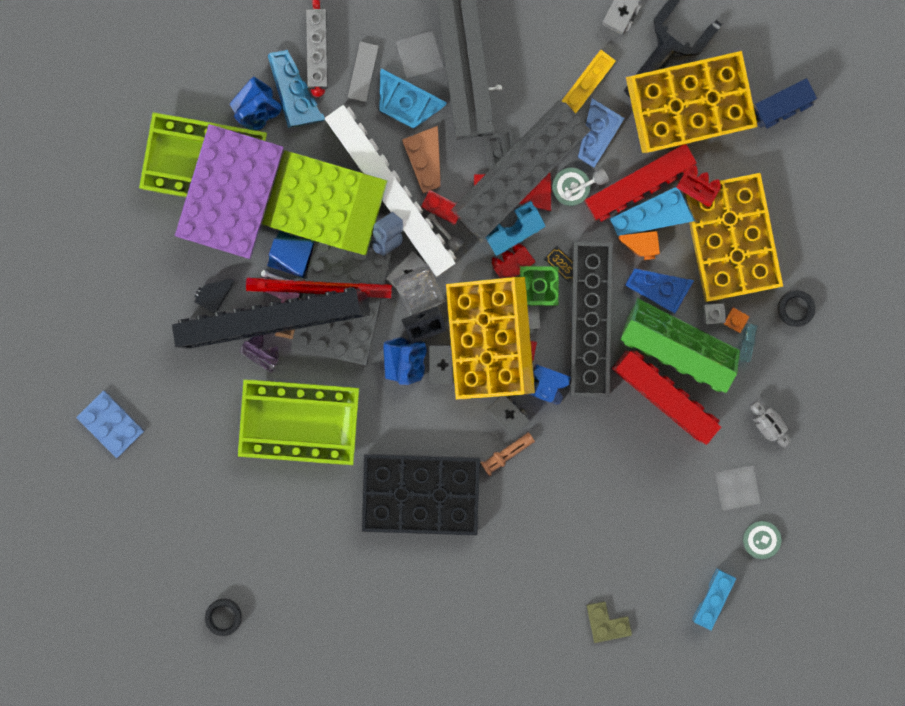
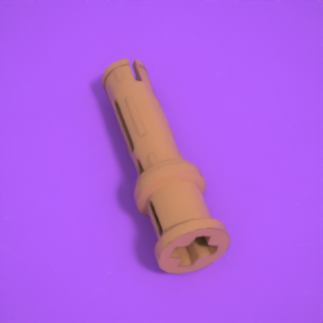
[480,432,535,476]

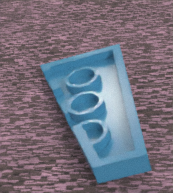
[268,50,325,128]
[610,187,695,236]

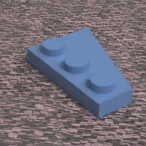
[578,98,625,168]

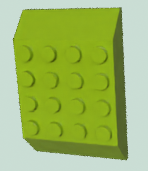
[139,112,267,198]
[262,150,388,255]
[238,379,359,465]

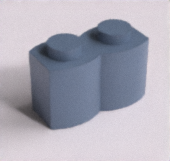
[372,212,404,256]

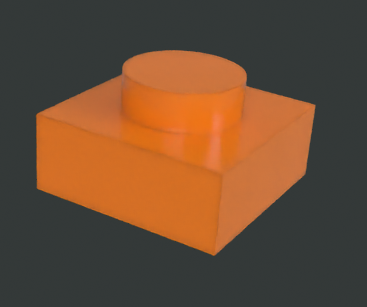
[723,307,750,333]

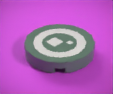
[552,168,590,206]
[743,520,782,559]

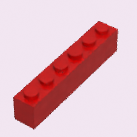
[584,144,697,222]

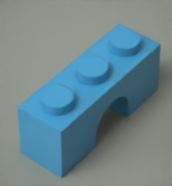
[485,201,546,256]
[692,568,736,630]

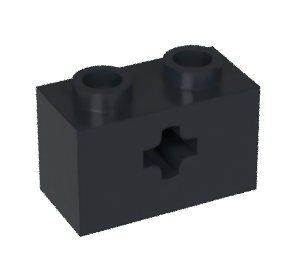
[401,306,447,344]

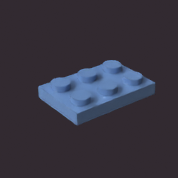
[76,390,145,458]

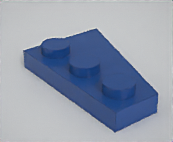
[625,269,694,314]

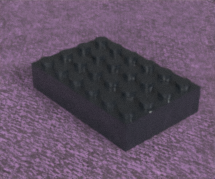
[362,454,480,535]

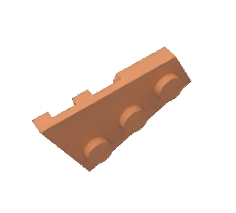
[402,126,441,194]

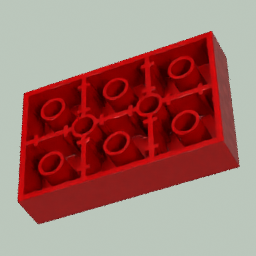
[611,350,721,445]

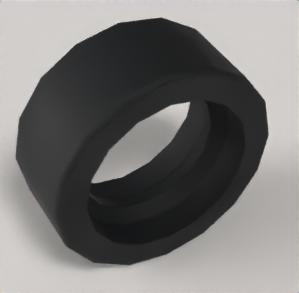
[777,290,816,327]
[205,599,242,636]

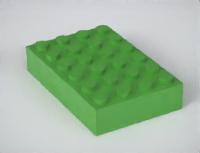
[621,298,740,393]

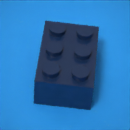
[753,78,817,129]

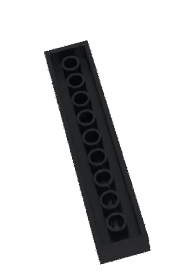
[172,287,370,349]

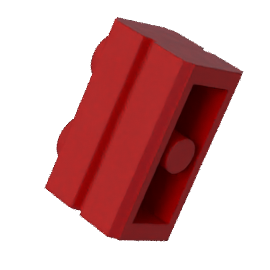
[421,190,459,225]

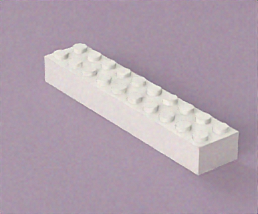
[325,105,456,277]

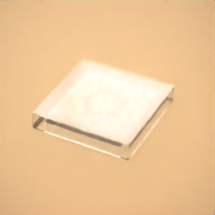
[396,31,444,79]

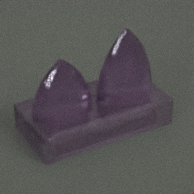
[239,335,279,373]

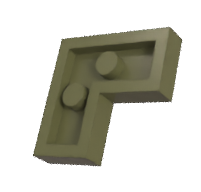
[586,601,632,643]

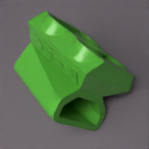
[520,266,559,306]

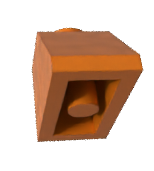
[618,231,660,260]

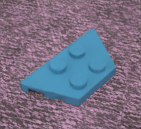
[379,68,447,129]

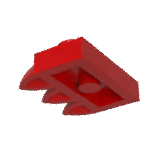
[676,165,721,207]
[491,243,536,279]

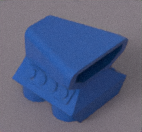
[229,76,282,131]
[267,230,315,278]
[383,337,427,385]
[529,364,571,405]

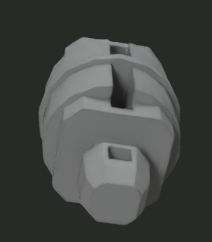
[750,401,790,447]

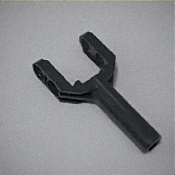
[623,0,722,97]

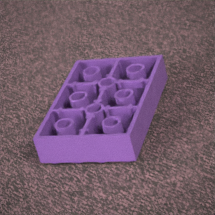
[175,124,285,259]

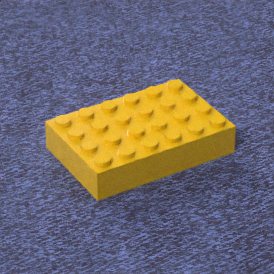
[626,51,758,153]
[683,173,783,302]
[446,277,535,399]

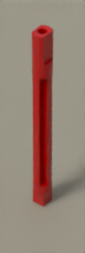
[246,278,392,298]

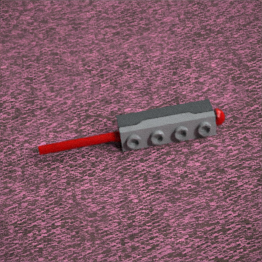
[306,0,328,97]

